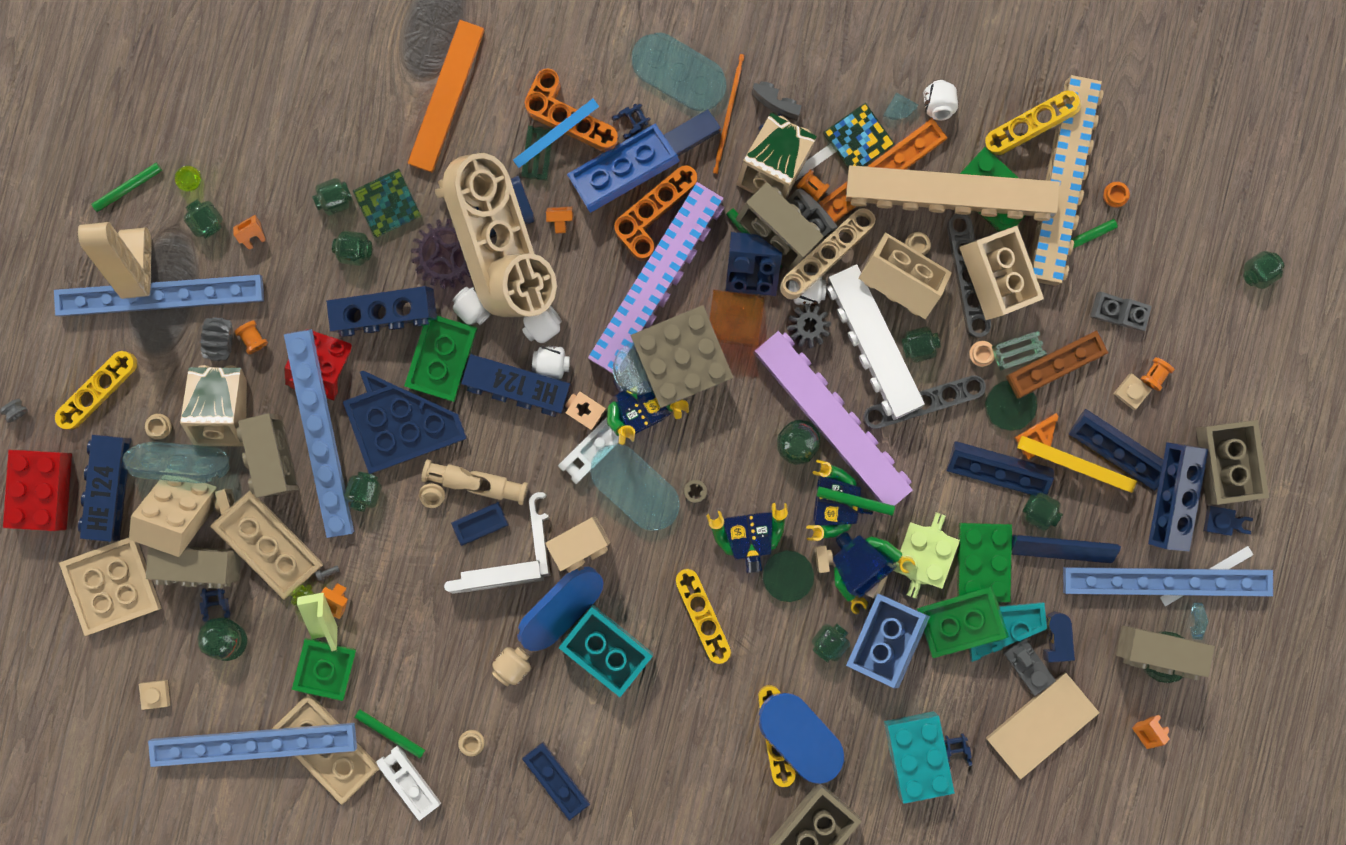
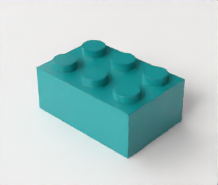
[559,605,653,697]
[884,711,955,804]

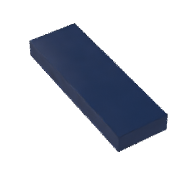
[522,742,590,821]

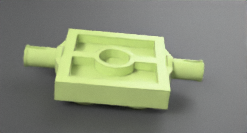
[893,512,960,599]

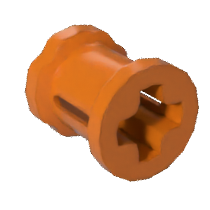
[796,169,830,202]
[234,320,268,355]
[1140,357,1175,391]

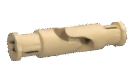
[422,459,528,505]

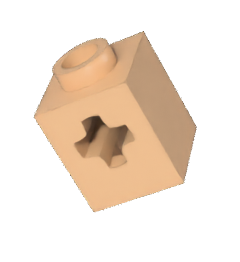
[565,392,607,431]

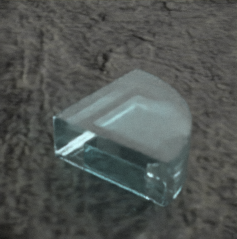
[883,92,918,120]
[1190,602,1209,640]

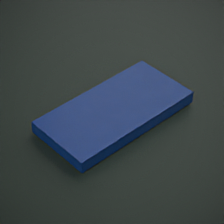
[567,123,680,213]

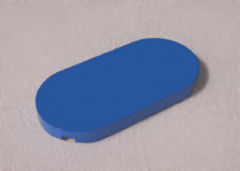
[517,567,603,651]
[759,693,844,784]

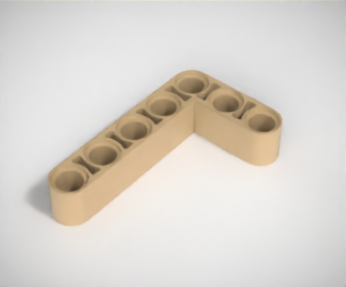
[78,222,151,299]

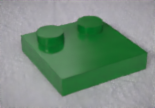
[292,638,356,701]

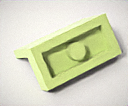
[297,593,338,651]

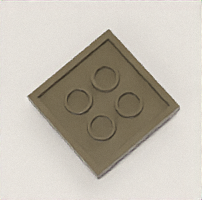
[630,305,733,408]

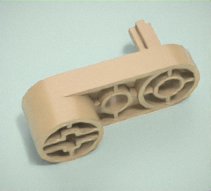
[435,153,557,317]

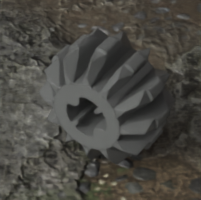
[787,304,831,348]
[200,317,233,361]

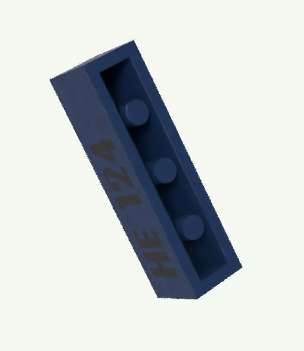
[461,354,571,417]
[78,435,132,542]

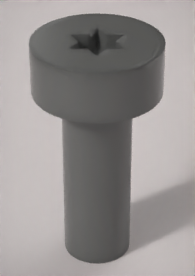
[315,565,340,582]

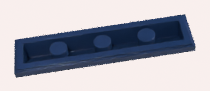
[664,109,721,156]
[1069,409,1163,491]
[947,441,1055,499]
[1012,535,1121,563]

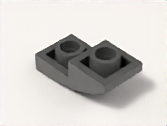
[752,81,802,121]
[787,188,838,244]
[1090,292,1152,331]

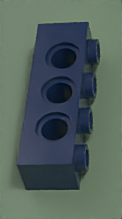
[326,286,437,337]
[1148,442,1208,551]

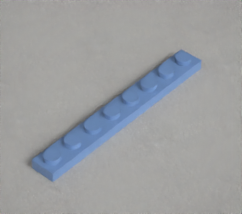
[54,275,264,317]
[284,329,354,538]
[1063,567,1273,596]
[148,723,357,767]

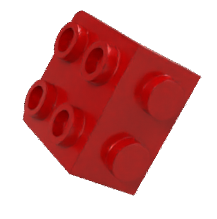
[284,329,352,401]

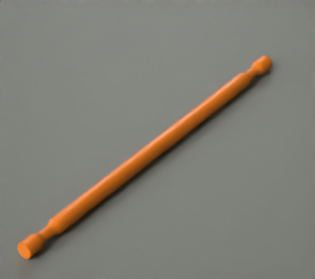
[713,54,745,174]

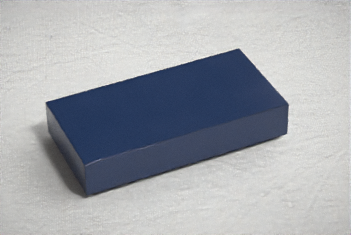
[451,502,509,546]

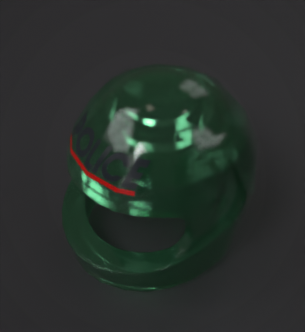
[777,420,820,465]
[197,617,248,661]

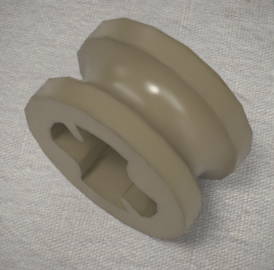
[684,480,707,503]

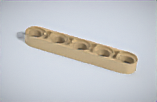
[780,208,876,299]

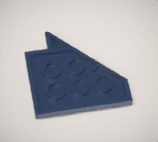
[343,371,468,474]

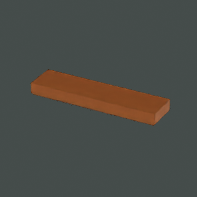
[1006,330,1108,399]

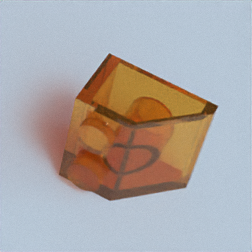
[709,289,764,348]

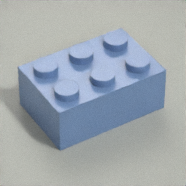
[846,594,930,688]

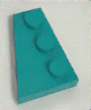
[969,602,1047,662]

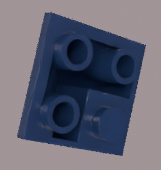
[725,232,782,296]

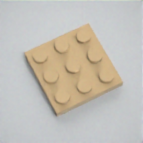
[59,538,162,636]

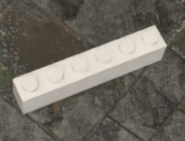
[826,264,925,420]

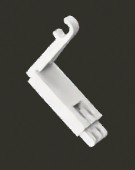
[444,492,551,594]

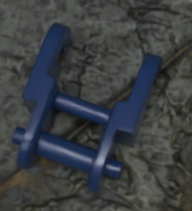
[612,104,651,139]
[200,588,230,622]
[944,733,972,769]

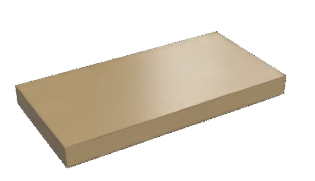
[210,490,323,600]
[986,672,1099,780]
[272,694,380,805]

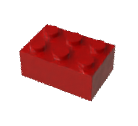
[3,450,72,531]

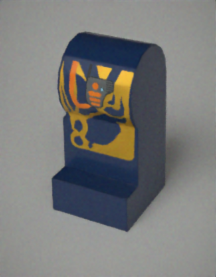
[1043,611,1075,662]

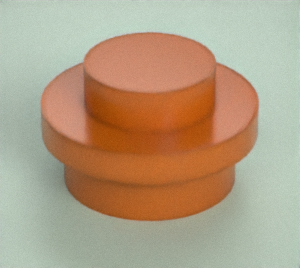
[1103,182,1130,208]

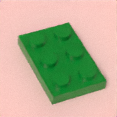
[960,147,1026,232]
[404,316,478,402]
[957,523,1012,602]
[917,586,1009,658]

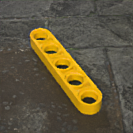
[1017,436,1137,493]

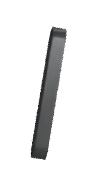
[947,214,991,338]
[863,375,986,429]

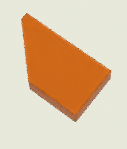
[1014,413,1059,459]

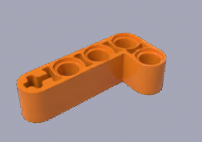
[525,68,619,152]
[614,165,697,261]

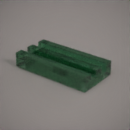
[521,126,552,181]
[992,331,1047,371]

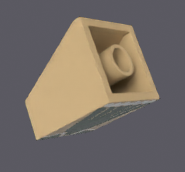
[736,113,817,199]
[180,365,247,446]

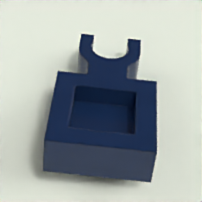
[1203,506,1253,536]

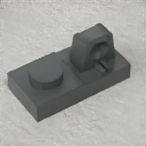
[1003,638,1056,696]

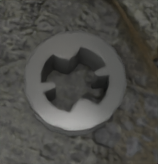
[0,399,28,423]

